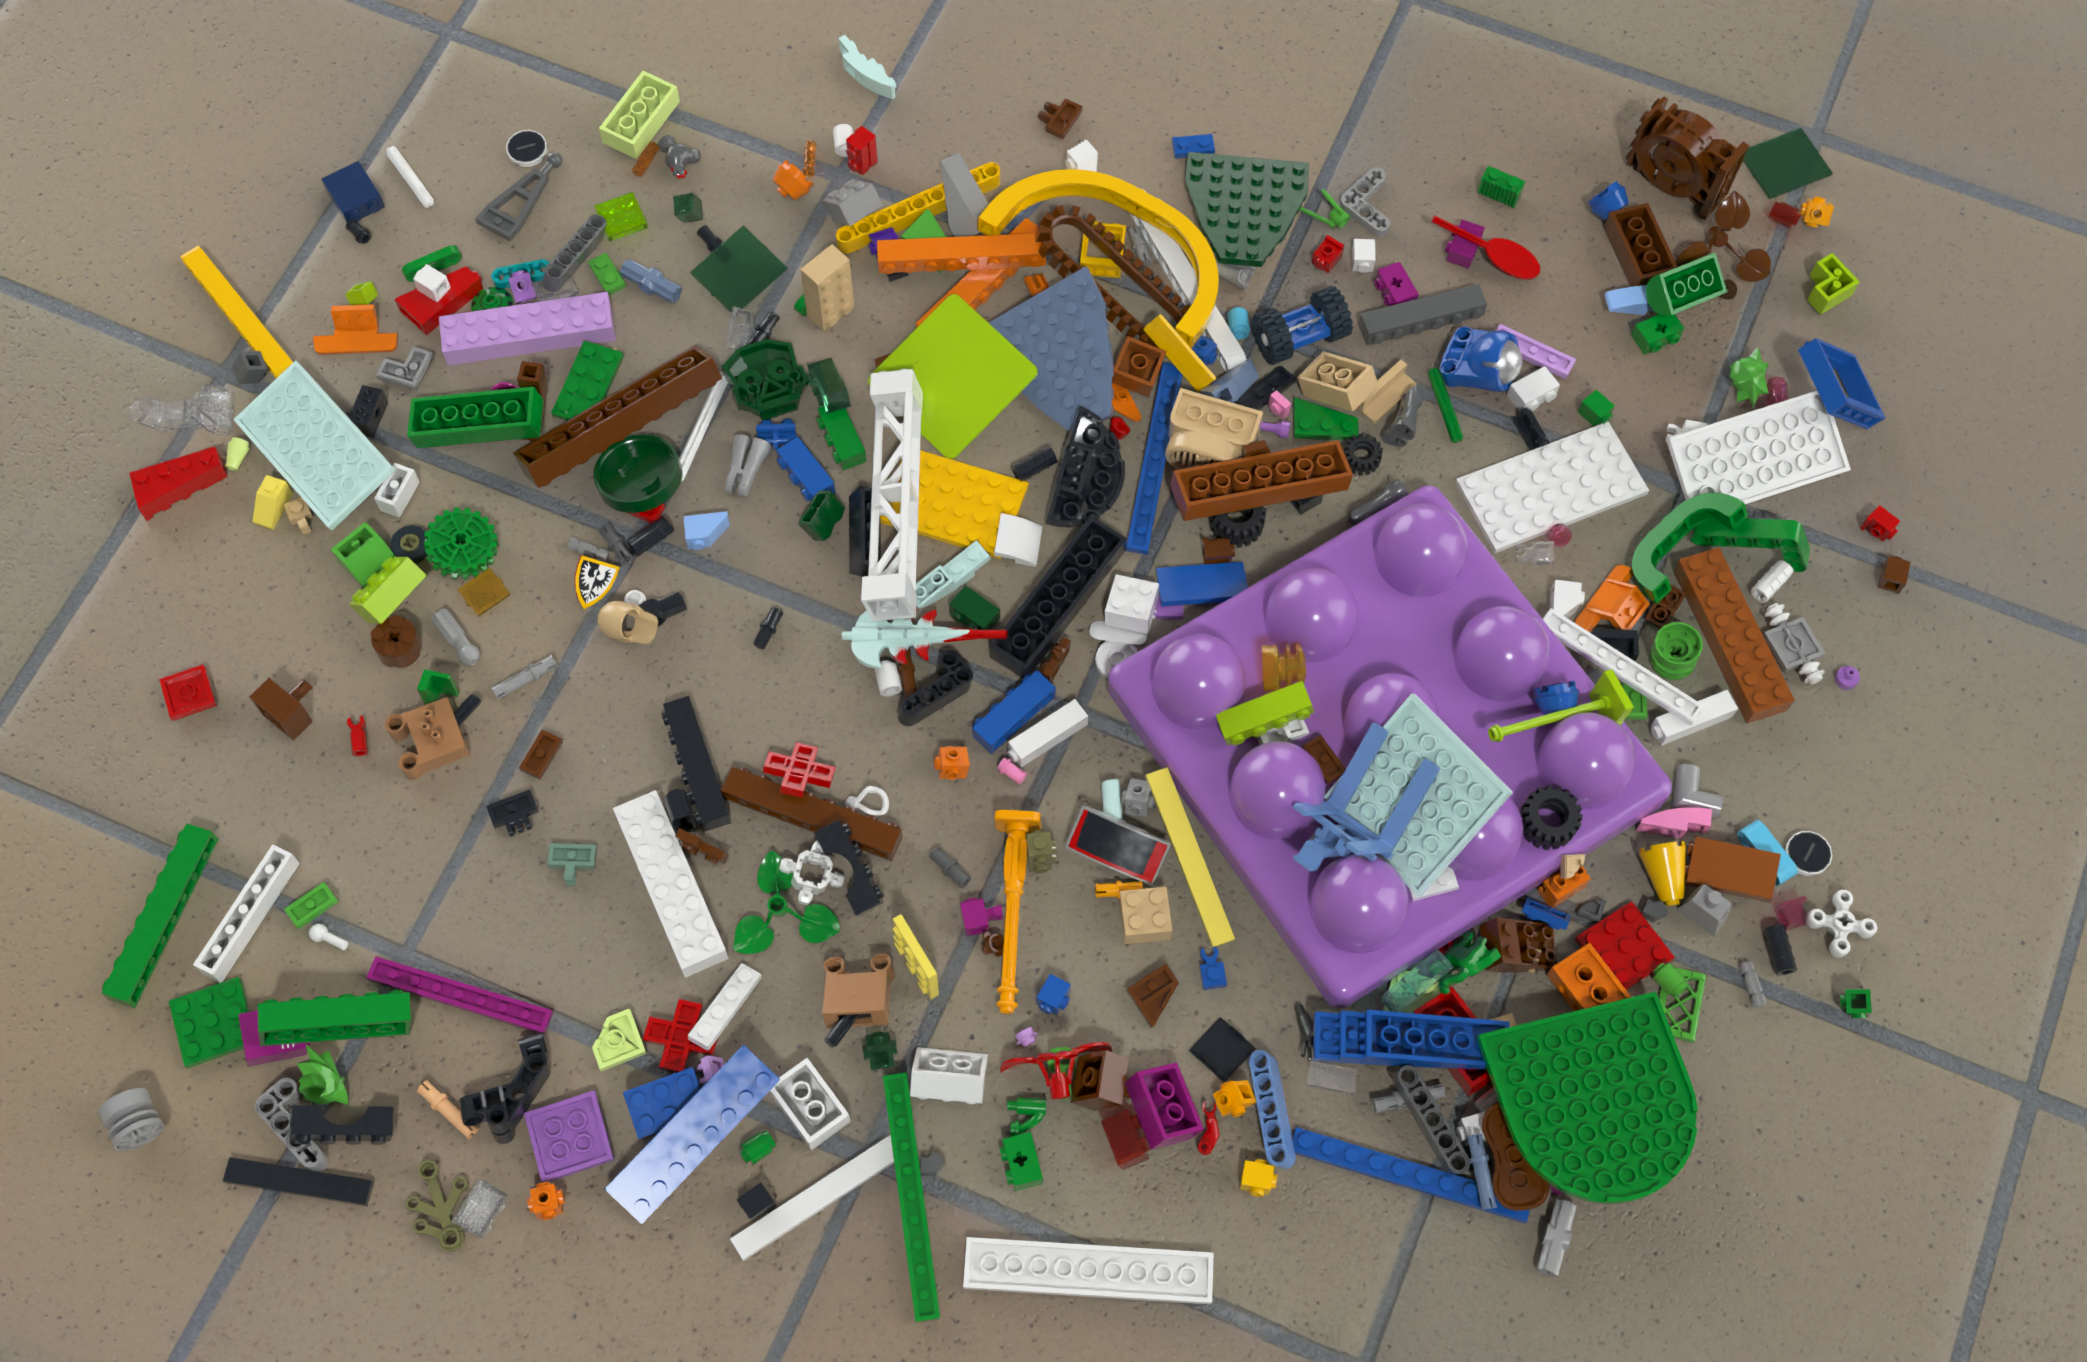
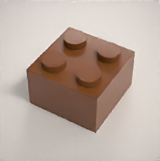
[1112,336,1167,398]

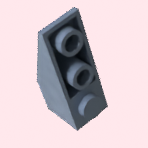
[1200,358,1259,403]

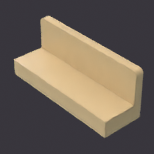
[1356,360,1416,424]

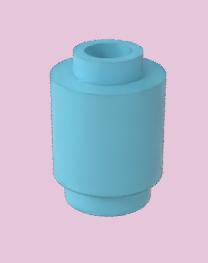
[1227,307,1250,340]

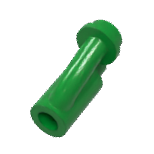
[1007,1097,1046,1137]

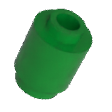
[739,1130,776,1165]

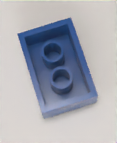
[623,1067,701,1139]

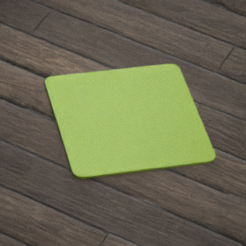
[868,294,1038,459]

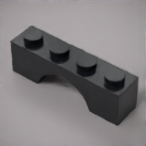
[814,819,885,916]
[289,1105,394,1145]

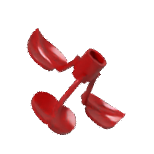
[1000,1042,1112,1100]

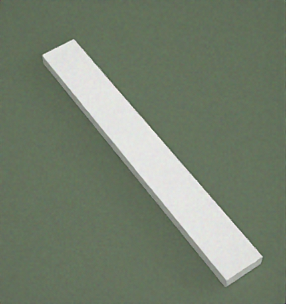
[1543,608,1705,726]
[730,1135,894,1261]

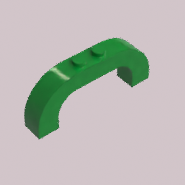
[1632,493,1748,604]

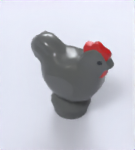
[657,135,701,179]

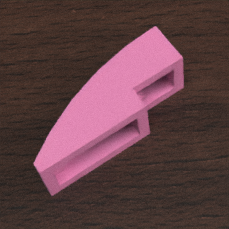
[1636,807,1712,839]

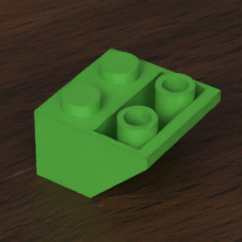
[330,522,396,588]

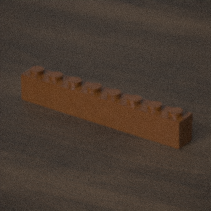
[721,767,903,861]

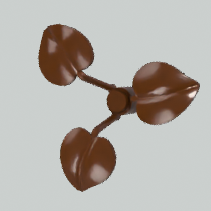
[1675,191,1771,282]

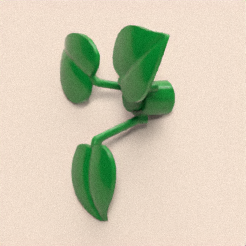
[733,851,840,954]

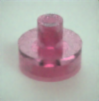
[1548,523,1572,547]

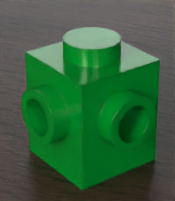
[1840,989,1872,1018]

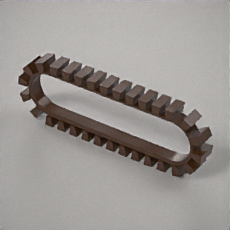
[1035,205,1190,348]

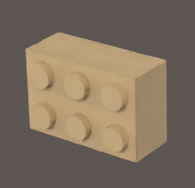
[1297,351,1378,412]

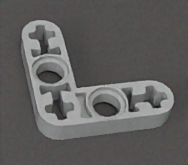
[1340,168,1390,237]

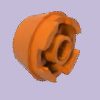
[772,160,814,201]

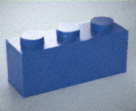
[776,437,836,502]

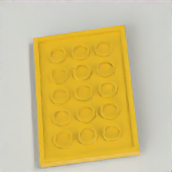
[880,450,1029,559]

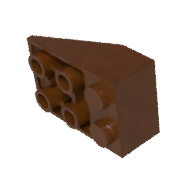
[1480,917,1558,973]

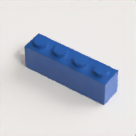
[972,670,1056,754]

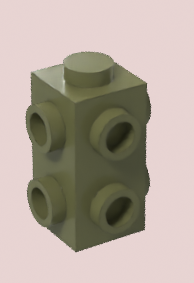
[1027,830,1056,874]

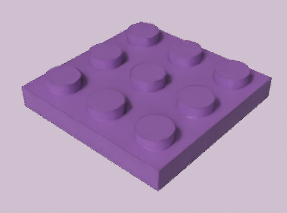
[524,1090,615,1183]

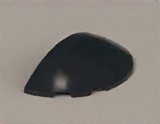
[1045,406,1125,528]

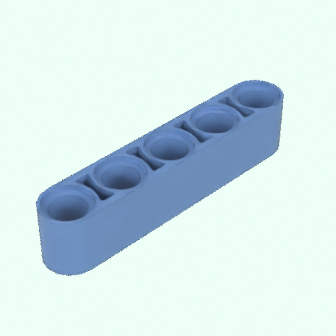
[1249,1050,1296,1169]

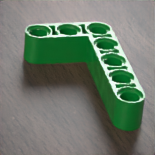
[1691,518,1810,572]

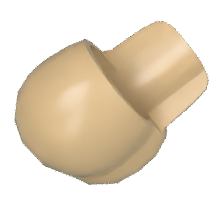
[597,601,658,644]

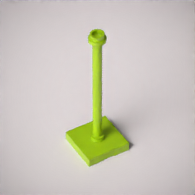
[1488,669,1634,742]

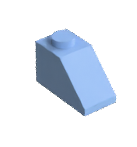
[684,511,730,550]

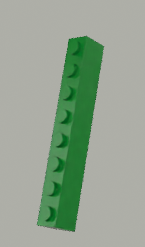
[101,823,219,1009]

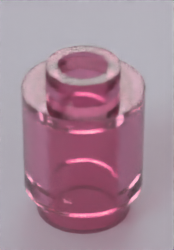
[1766,377,1789,406]

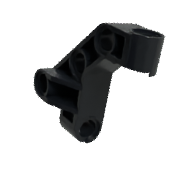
[458,1032,551,1144]

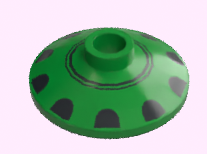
[471,287,513,312]

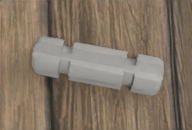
[567,537,609,562]
[1739,961,1766,1008]

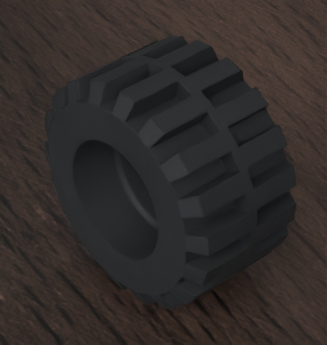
[1210,506,1266,548]
[1520,785,1583,850]

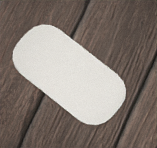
[1089,621,1147,645]

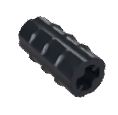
[1011,446,1058,482]
[626,516,674,557]
[1764,924,1797,975]

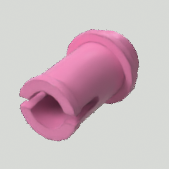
[997,758,1027,785]

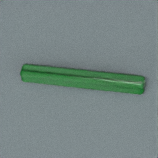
[1428,368,1464,443]

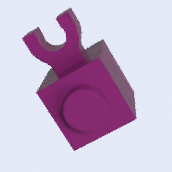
[960,898,1003,937]

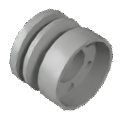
[98,1088,164,1152]

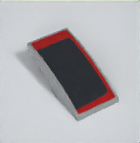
[1064,804,1171,886]

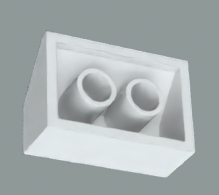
[910,1047,988,1104]

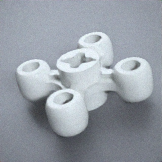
[1805,890,1878,958]

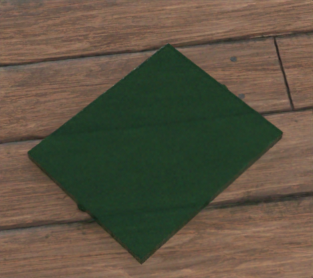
[1743,128,1833,200]
[690,225,787,316]

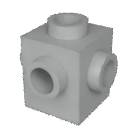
[1121,778,1155,817]

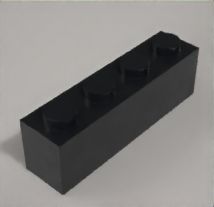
[849,485,881,577]

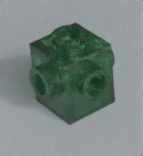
[862,1031,898,1071]

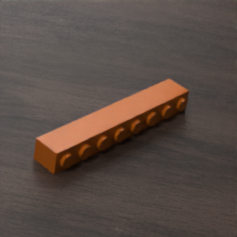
[916,218,1039,328]
[877,233,1046,274]

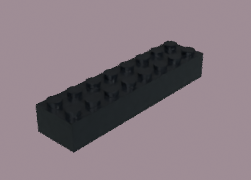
[989,516,1127,678]

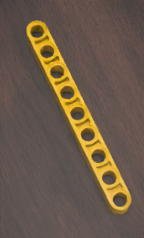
[836,162,1000,254]
[180,246,293,379]

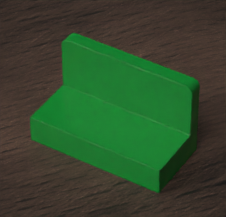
[417,669,459,705]

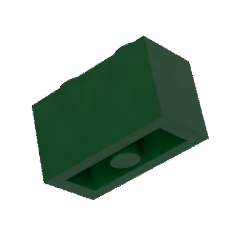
[949,585,1001,630]

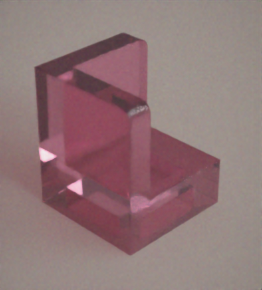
[1774,896,1807,931]

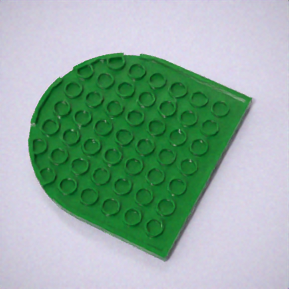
[1476,991,1698,1204]

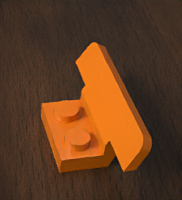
[313,304,398,355]
[1575,565,1650,633]

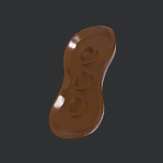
[1482,1103,1550,1211]

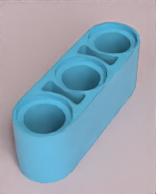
[1737,820,1798,886]

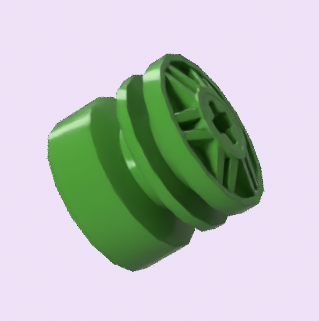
[1650,622,1703,680]

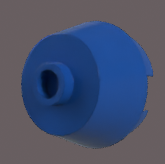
[1588,181,1629,221]
[1533,680,1579,715]

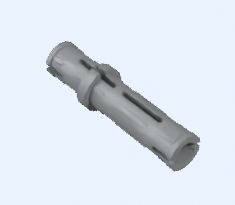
[491,655,558,700]
[1371,1083,1445,1113]

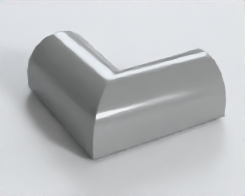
[376,347,433,391]
[1672,764,1723,819]

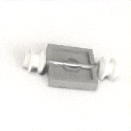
[1763,603,1826,685]

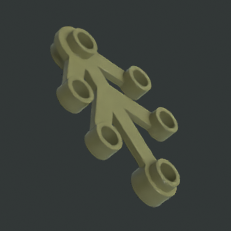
[405,1160,477,1252]

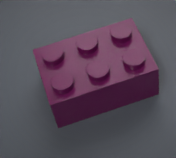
[1125,1062,1204,1150]

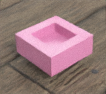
[1268,390,1291,419]

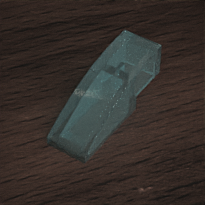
[1380,949,1453,1012]

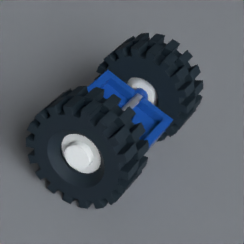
[1252,286,1353,365]

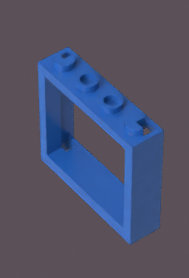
[1798,338,1886,429]

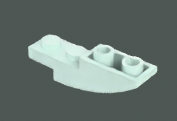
[838,35,896,99]
[916,540,991,609]

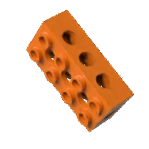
[1547,943,1631,1011]

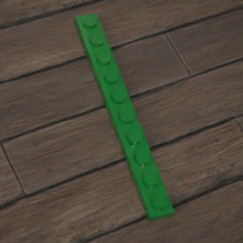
[883,1072,940,1323]

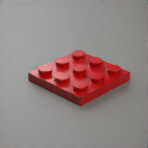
[1575,901,1675,990]

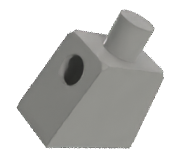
[1677,884,1732,936]

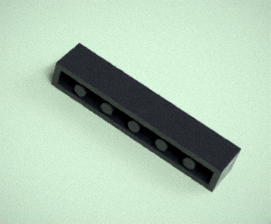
[661,696,731,832]

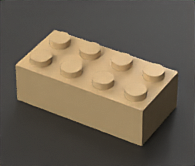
[800,244,854,331]

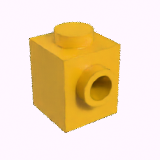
[1240,1159,1278,1197]

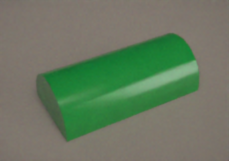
[1646,253,1727,316]

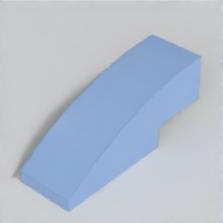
[1604,285,1654,315]

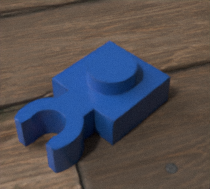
[1199,947,1227,990]

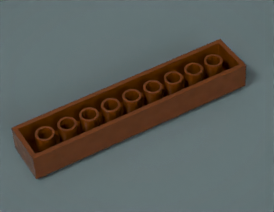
[513,345,722,488]

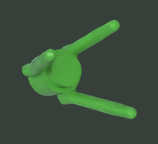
[1300,189,1350,229]

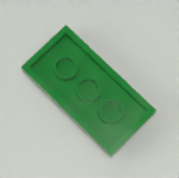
[551,340,624,421]

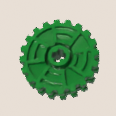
[424,507,498,580]

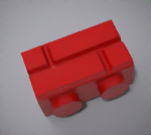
[846,126,878,175]

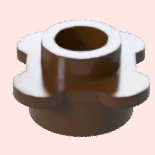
[982,932,1004,957]

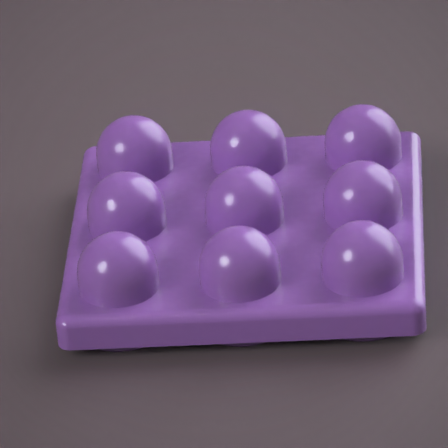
[1108,485,1672,1008]

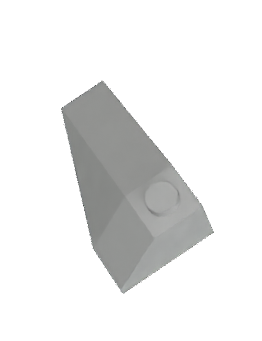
[940,153,989,237]

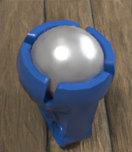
[1440,327,1522,392]

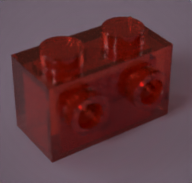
[1101,1110,1150,1170]

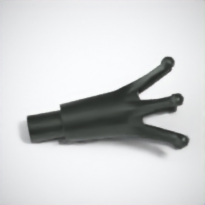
[1294,1005,1314,1061]

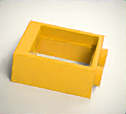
[1080,221,1126,279]

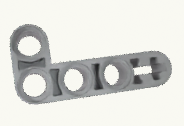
[255,1078,328,1172]

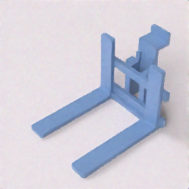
[1293,723,1440,871]

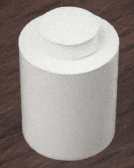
[833,124,853,157]
[874,660,902,696]

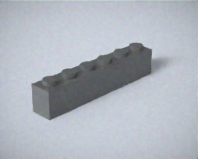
[1358,284,1487,345]

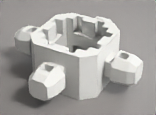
[779,841,845,905]

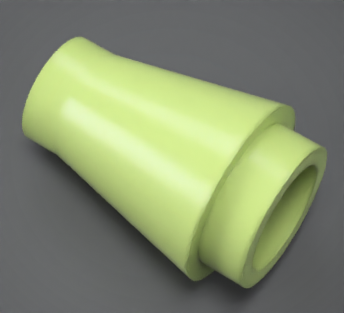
[225,437,250,471]

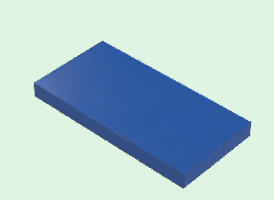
[1156,562,1248,607]

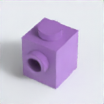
[508,270,537,304]

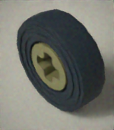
[390,525,427,564]

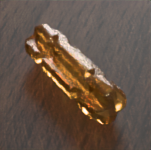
[803,140,816,177]
[632,142,659,177]

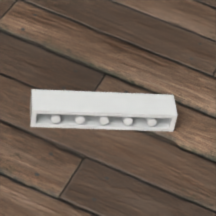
[193,844,300,983]

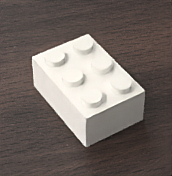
[769,1058,851,1151]

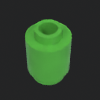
[1653,963,1689,998]

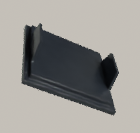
[1189,1017,1256,1083]

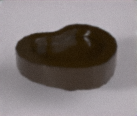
[1718,279,1737,300]

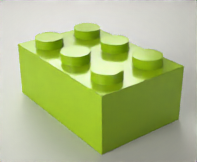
[349,557,427,624]

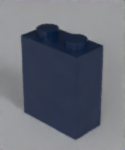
[321,161,385,223]

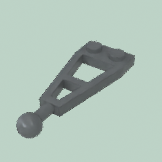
[475,152,562,242]

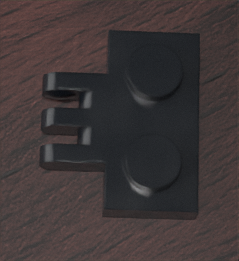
[486,789,539,837]

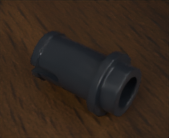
[345,219,371,244]

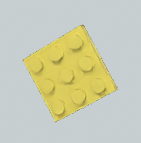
[892,915,939,999]

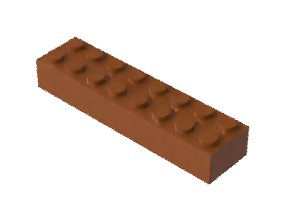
[1170,440,1353,521]
[1673,547,1795,724]

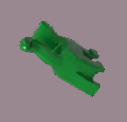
[1429,931,1501,995]

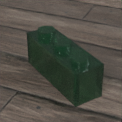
[806,358,851,414]

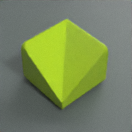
[345,281,378,305]

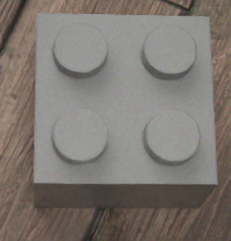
[822,179,883,226]

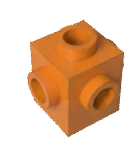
[934,746,970,780]
[527,1182,565,1220]

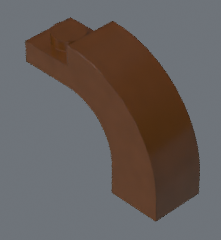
[517,361,547,441]

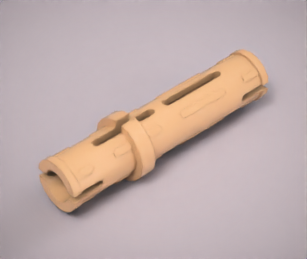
[417,1080,479,1140]

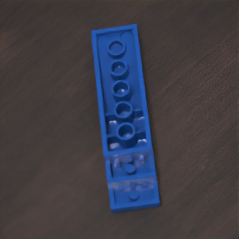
[1313,1010,1510,1069]

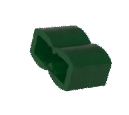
[798,490,845,541]

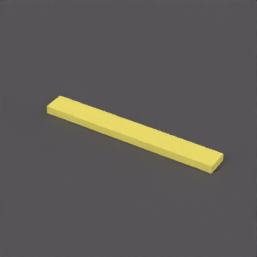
[1145,767,1235,948]

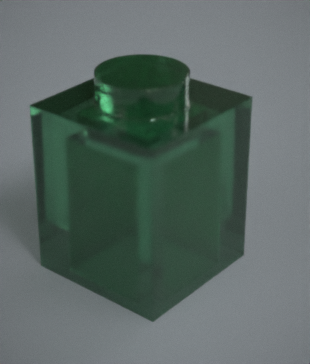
[673,193,703,223]

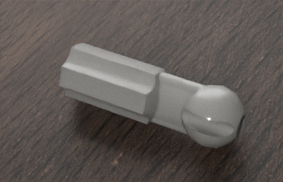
[431,609,480,666]

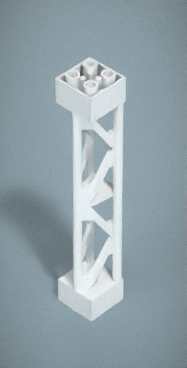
[861,369,923,621]

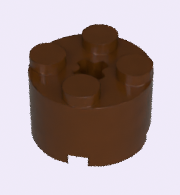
[371,615,422,668]

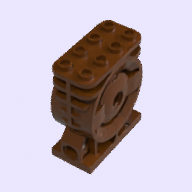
[1626,96,1750,220]

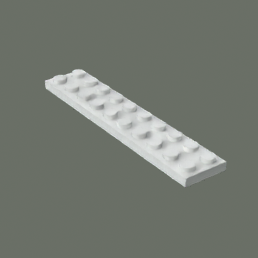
[963,1237,1214,1305]

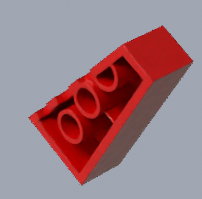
[129,446,227,521]

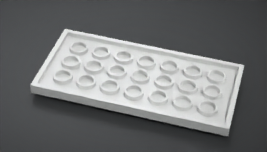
[1666,391,1851,504]
[1455,422,1649,554]

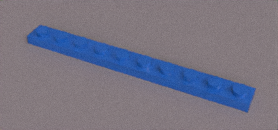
[1126,363,1182,555]
[1292,1127,1530,1224]

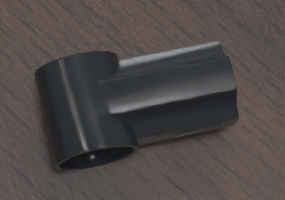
[640,591,687,626]

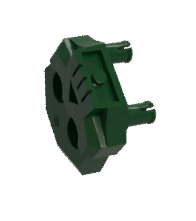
[722,339,808,420]

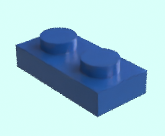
[1172,134,1215,159]
[1522,897,1571,930]

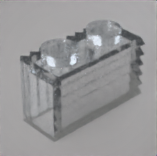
[451,1179,508,1239]

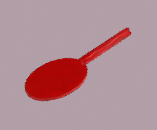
[1431,215,1540,280]

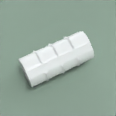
[1751,560,1793,603]

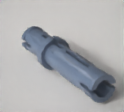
[1467,1133,1497,1210]

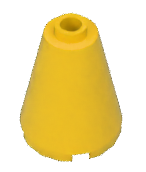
[1638,841,1686,906]

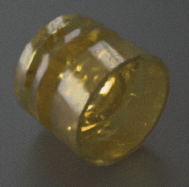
[1262,643,1306,692]

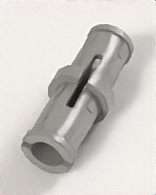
[1127,226,1152,267]

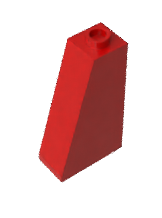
[394,266,483,336]

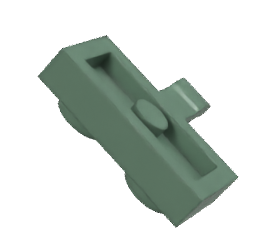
[547,843,597,886]

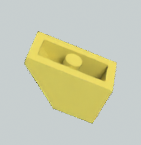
[253,475,293,530]

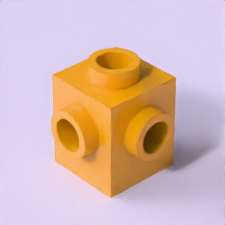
[1799,196,1834,227]
[1213,1080,1256,1118]

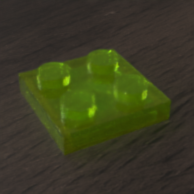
[594,192,648,242]

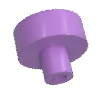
[1835,666,1860,690]

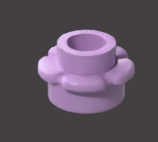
[1015,1027,1038,1048]

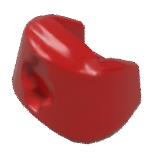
[1109,417,1131,440]

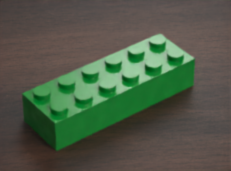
[407,387,543,448]
[258,990,411,1046]

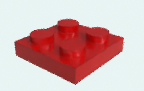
[159,664,217,721]

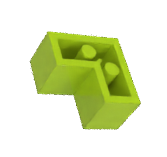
[1807,253,1860,315]

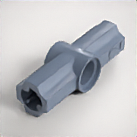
[620,259,682,304]

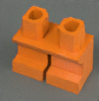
[1537,866,1591,908]

